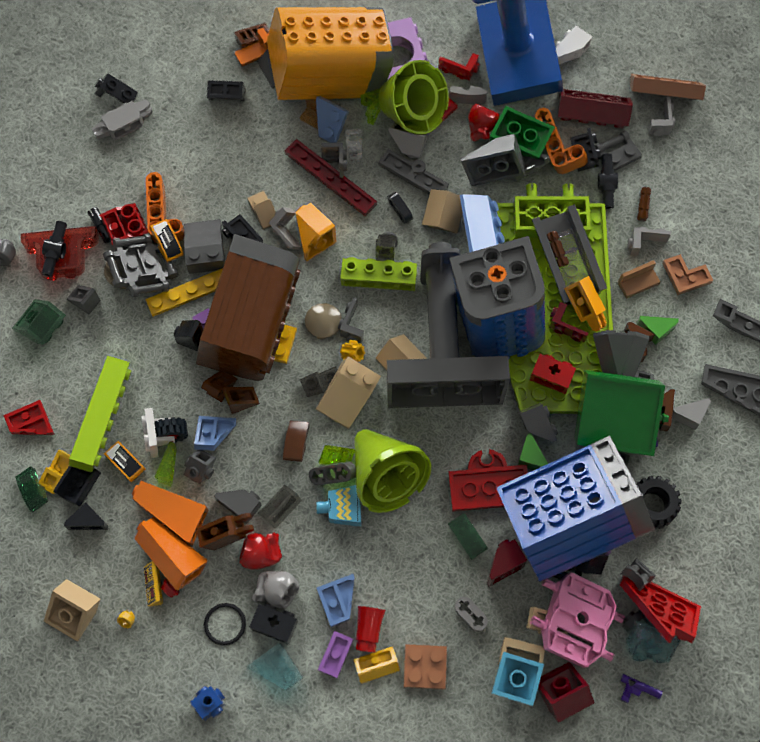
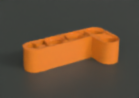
[535,108,588,174]
[146,172,184,243]

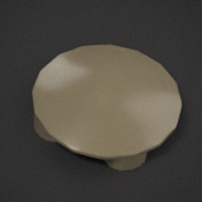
[305,303,342,340]

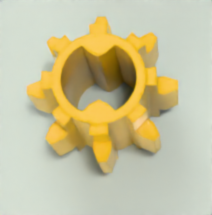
[340,340,365,362]

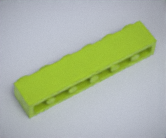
[69,356,132,472]

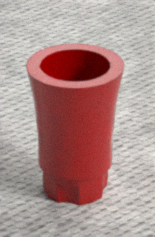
[356,606,386,653]

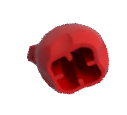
[468,103,500,142]
[239,532,282,570]

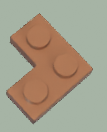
[662,254,713,295]

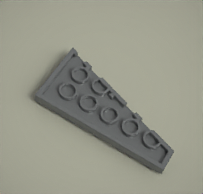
[701,364,760,416]

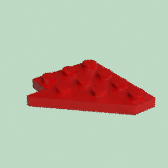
[620,576,701,644]

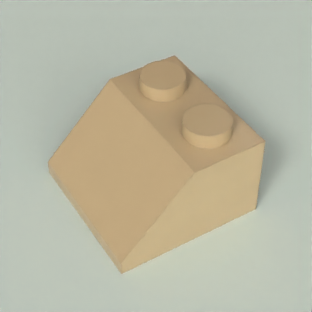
[44,579,100,641]

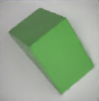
[637,316,678,345]
[518,433,548,470]

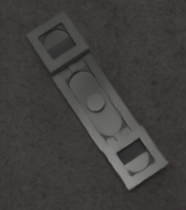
[713,299,760,342]

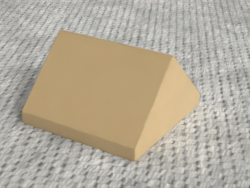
[422,189,463,234]
[376,334,427,370]

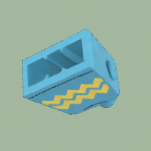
[316,485,361,526]

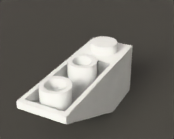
[555,26,592,65]

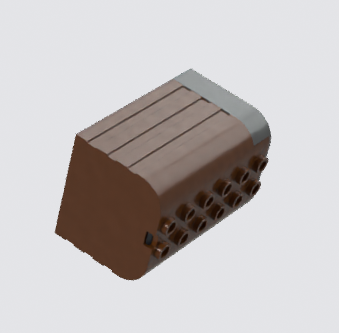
[196,234,301,381]

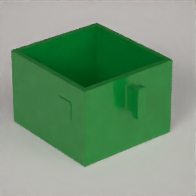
[574,370,669,456]

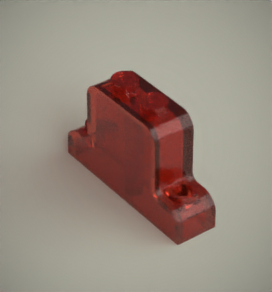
[21,226,99,280]

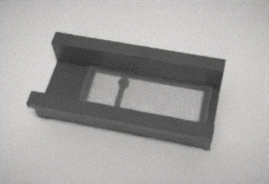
[532,205,607,305]

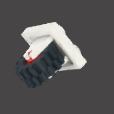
[141,408,188,458]

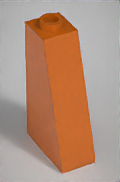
[132,481,209,547]
[134,517,208,591]

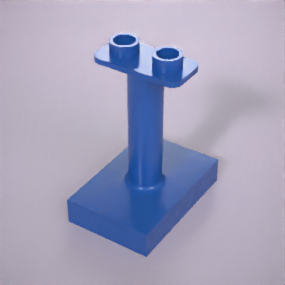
[472,0,563,106]

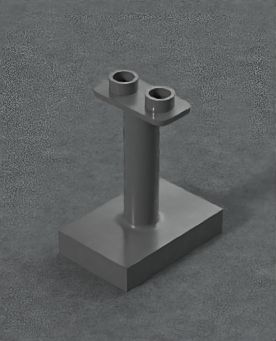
[387,242,510,409]

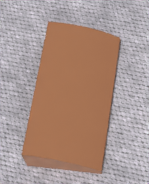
[630,74,706,100]

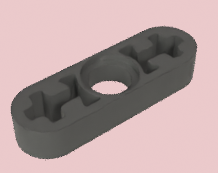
[309,462,356,485]

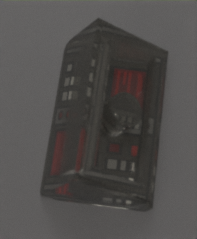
[258,485,302,529]

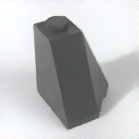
[593,330,649,377]

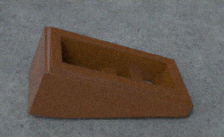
[234,23,269,49]

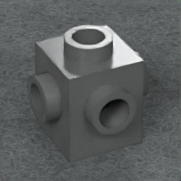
[184,450,216,484]

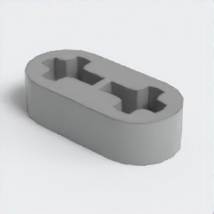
[455,597,488,632]

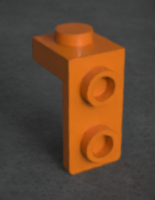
[234,28,269,66]

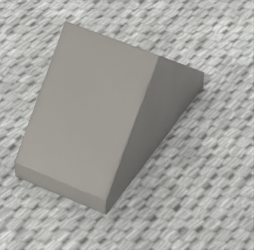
[672,398,711,430]

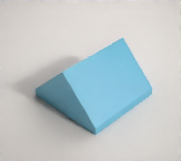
[492,652,544,706]

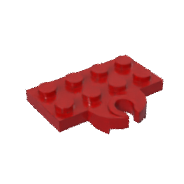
[448,449,528,512]

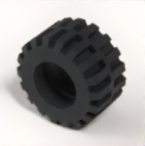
[636,476,682,529]

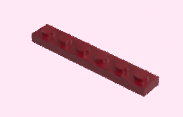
[284,139,377,217]

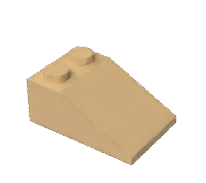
[315,356,381,429]

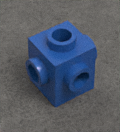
[190,686,225,721]

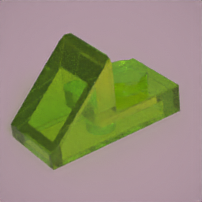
[361,88,381,125]
[318,445,355,473]

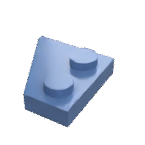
[316,96,349,143]
[194,416,236,451]
[317,574,354,627]

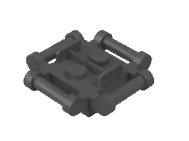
[103,233,179,297]

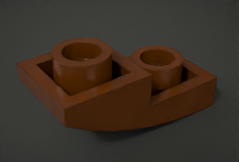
[283,420,309,462]

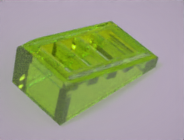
[155,442,177,487]

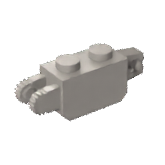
[92,100,152,140]

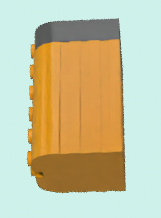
[267,7,393,100]

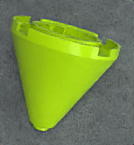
[354,429,432,513]

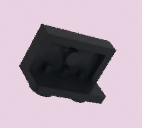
[570,128,602,172]
[222,214,263,243]
[53,466,101,507]

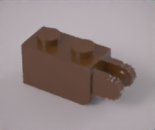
[196,513,254,551]

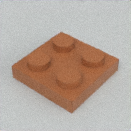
[404,644,447,689]

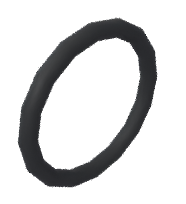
[204,603,246,646]

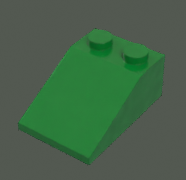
[490,106,555,159]

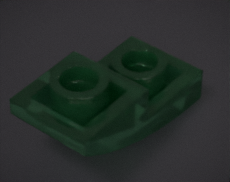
[16,466,48,513]
[448,513,488,560]

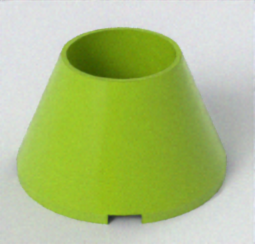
[379,60,449,134]

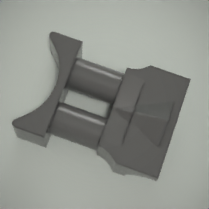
[620,558,656,591]

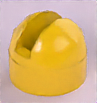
[117,610,135,628]

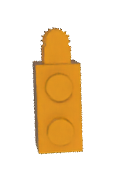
[564,276,607,332]

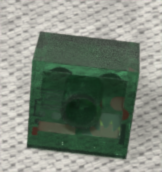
[12,299,66,345]

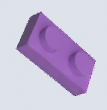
[318,631,353,679]

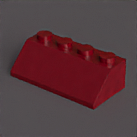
[558,89,633,128]

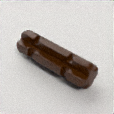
[637,187,651,221]
[547,231,569,267]

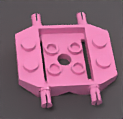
[530,572,625,668]

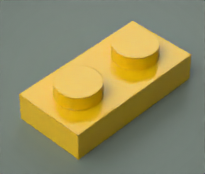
[271,325,297,364]

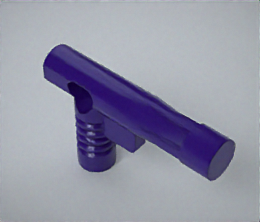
[620,674,663,703]

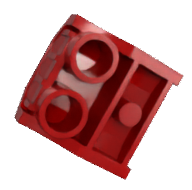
[100,203,149,245]

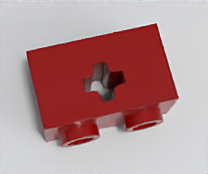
[530,354,576,395]

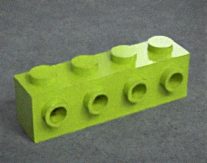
[340,257,417,291]

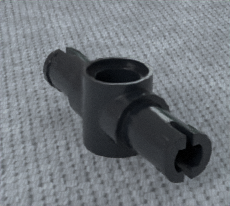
[598,153,618,209]
[41,221,67,277]

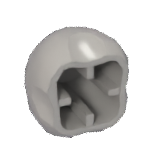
[251,571,300,608]

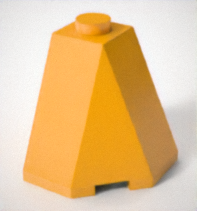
[296,202,337,262]

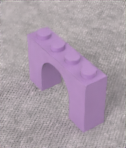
[388,17,427,79]

